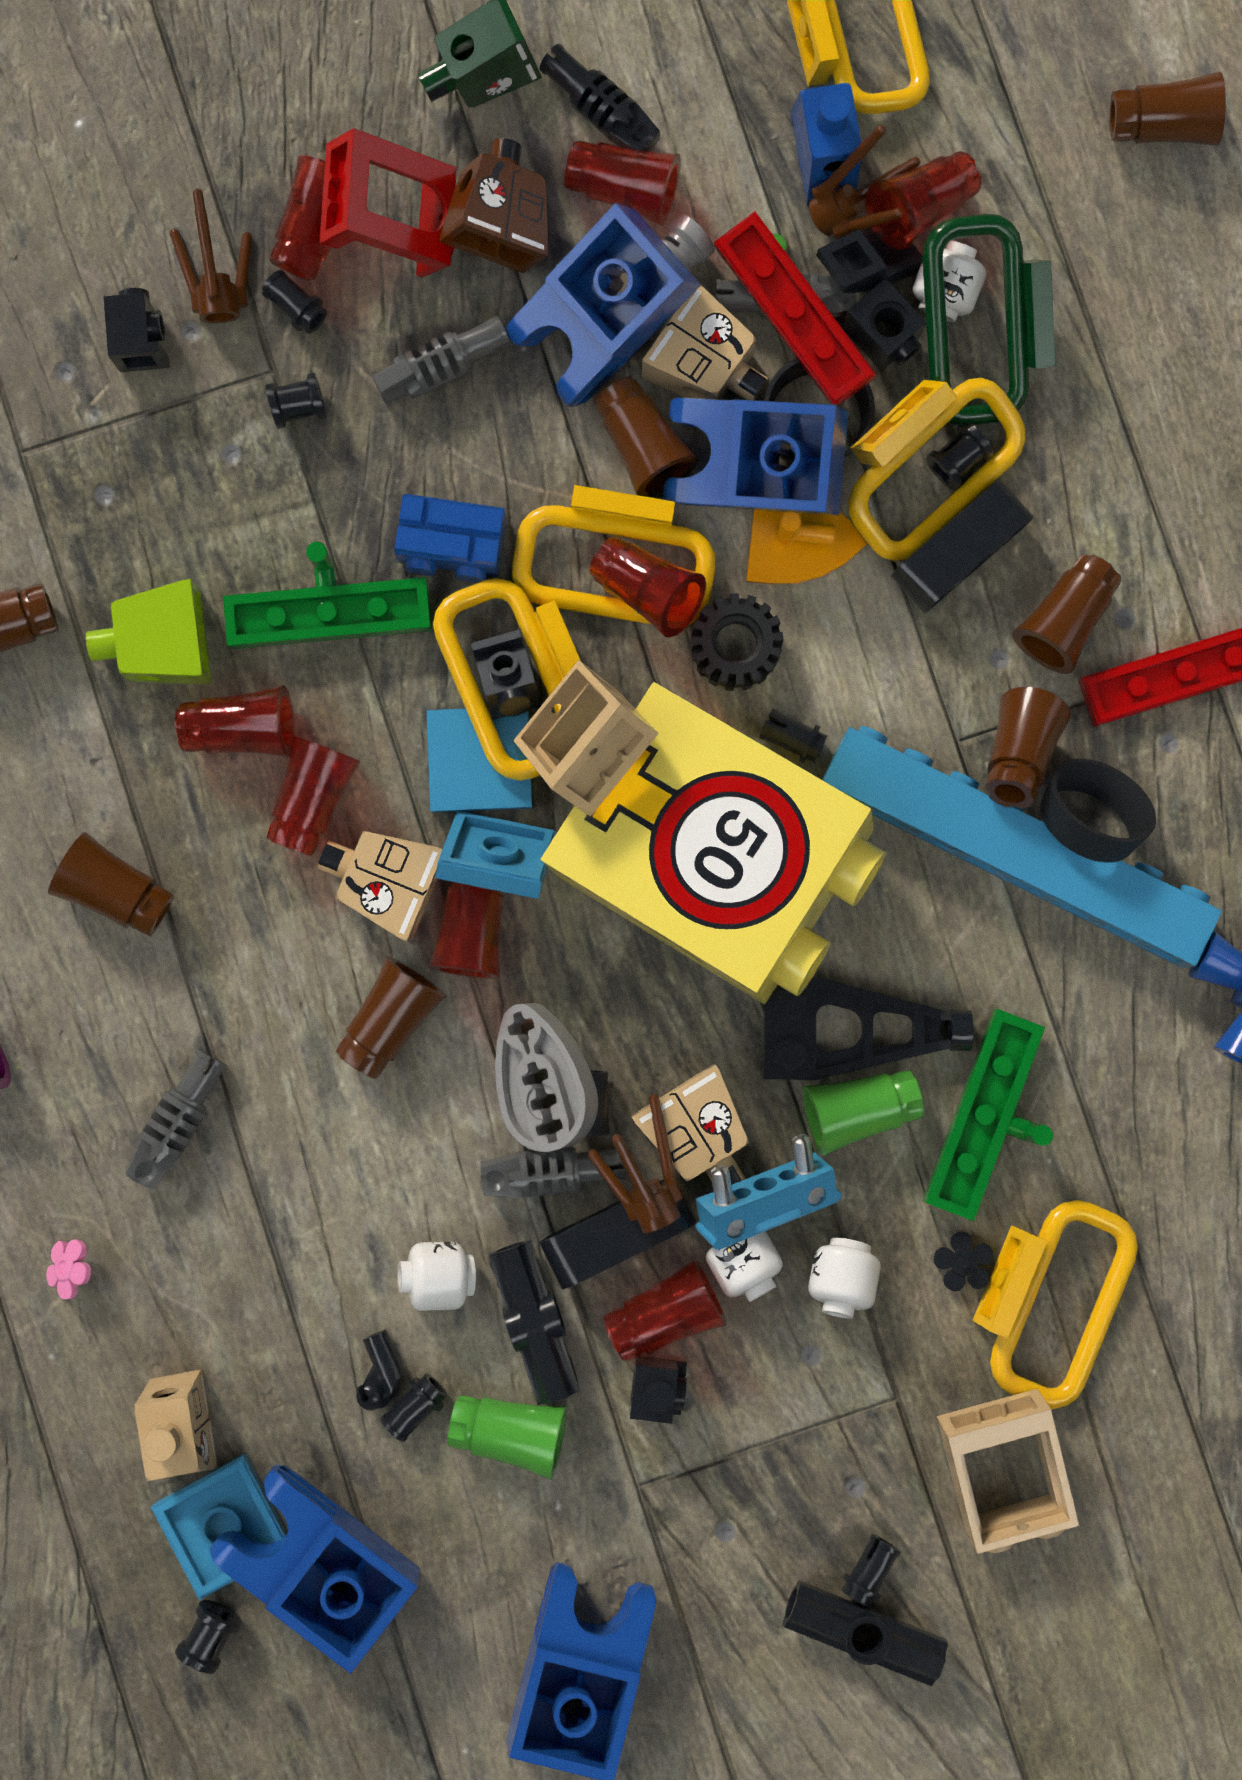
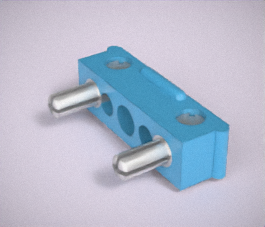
[696,1134,842,1250]

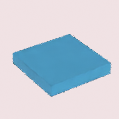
[426,708,533,813]
[436,811,556,899]
[151,1452,288,1600]

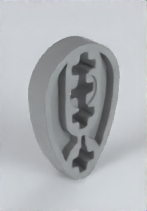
[495,1003,598,1152]

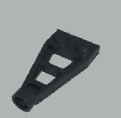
[763,977,974,1080]

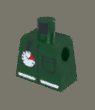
[418,0,542,108]

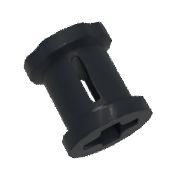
[265,373,327,429]
[925,421,994,490]
[175,1600,242,1674]

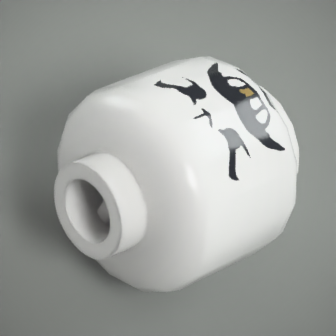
[912,241,987,322]
[706,1231,783,1302]
[808,1238,881,1319]
[397,1242,476,1311]

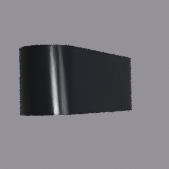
[891,480,1034,614]
[539,1179,697,1289]

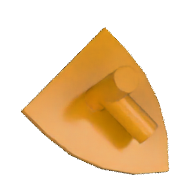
[746,510,867,584]

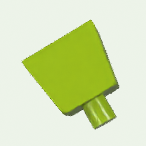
[86,579,212,685]

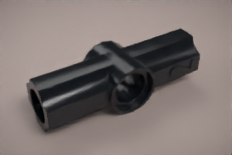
[489,1239,580,1405]
[783,1580,948,1686]

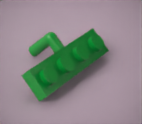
[223,541,432,650]
[922,1009,1053,1221]

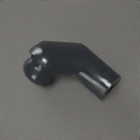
[356,1329,403,1411]

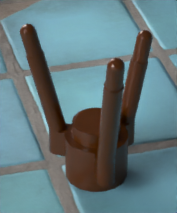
[809,125,920,240]
[170,188,252,324]
[588,1094,683,1233]

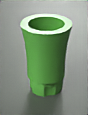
[802,1070,924,1156]
[447,1396,567,1480]

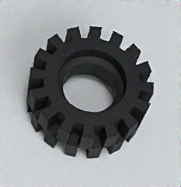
[690,593,784,691]

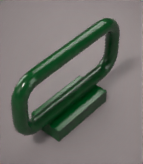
[922,213,1056,426]

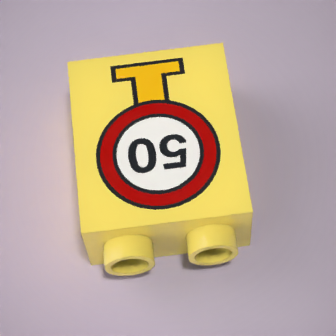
[540,681,887,1005]

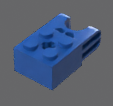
[506,203,701,407]
[662,398,849,516]
[210,1465,420,1674]
[506,1562,656,1780]

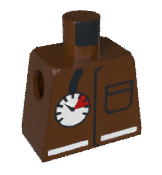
[439,138,548,273]

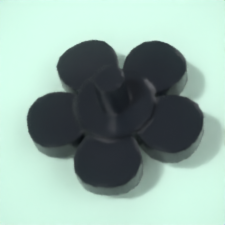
[934,1232,994,1292]

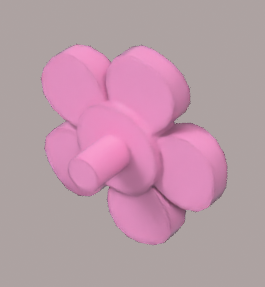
[46,1239,91,1299]

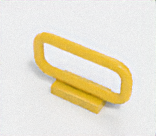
[786,0,930,115]
[848,378,1026,561]
[512,485,716,628]
[433,578,581,781]
[972,1200,1138,1409]

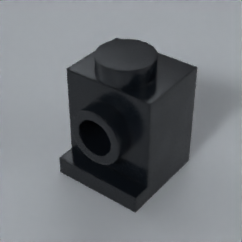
[103,288,170,372]
[470,629,542,720]
[629,1355,687,1424]

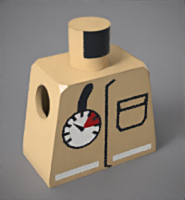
[641,286,769,401]
[318,831,442,943]
[631,1064,749,1185]
[135,1369,218,1481]

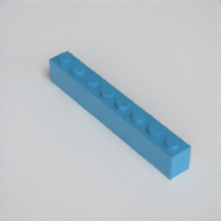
[821,726,1222,968]

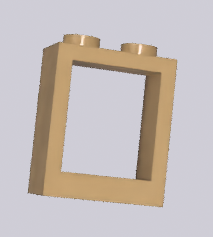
[513,660,659,816]
[937,1389,1079,1554]

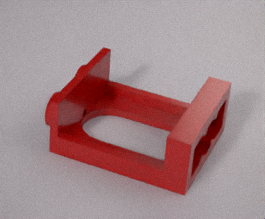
[320,128,457,278]

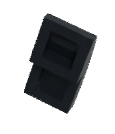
[816,222,923,293]

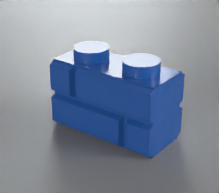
[394,494,507,583]

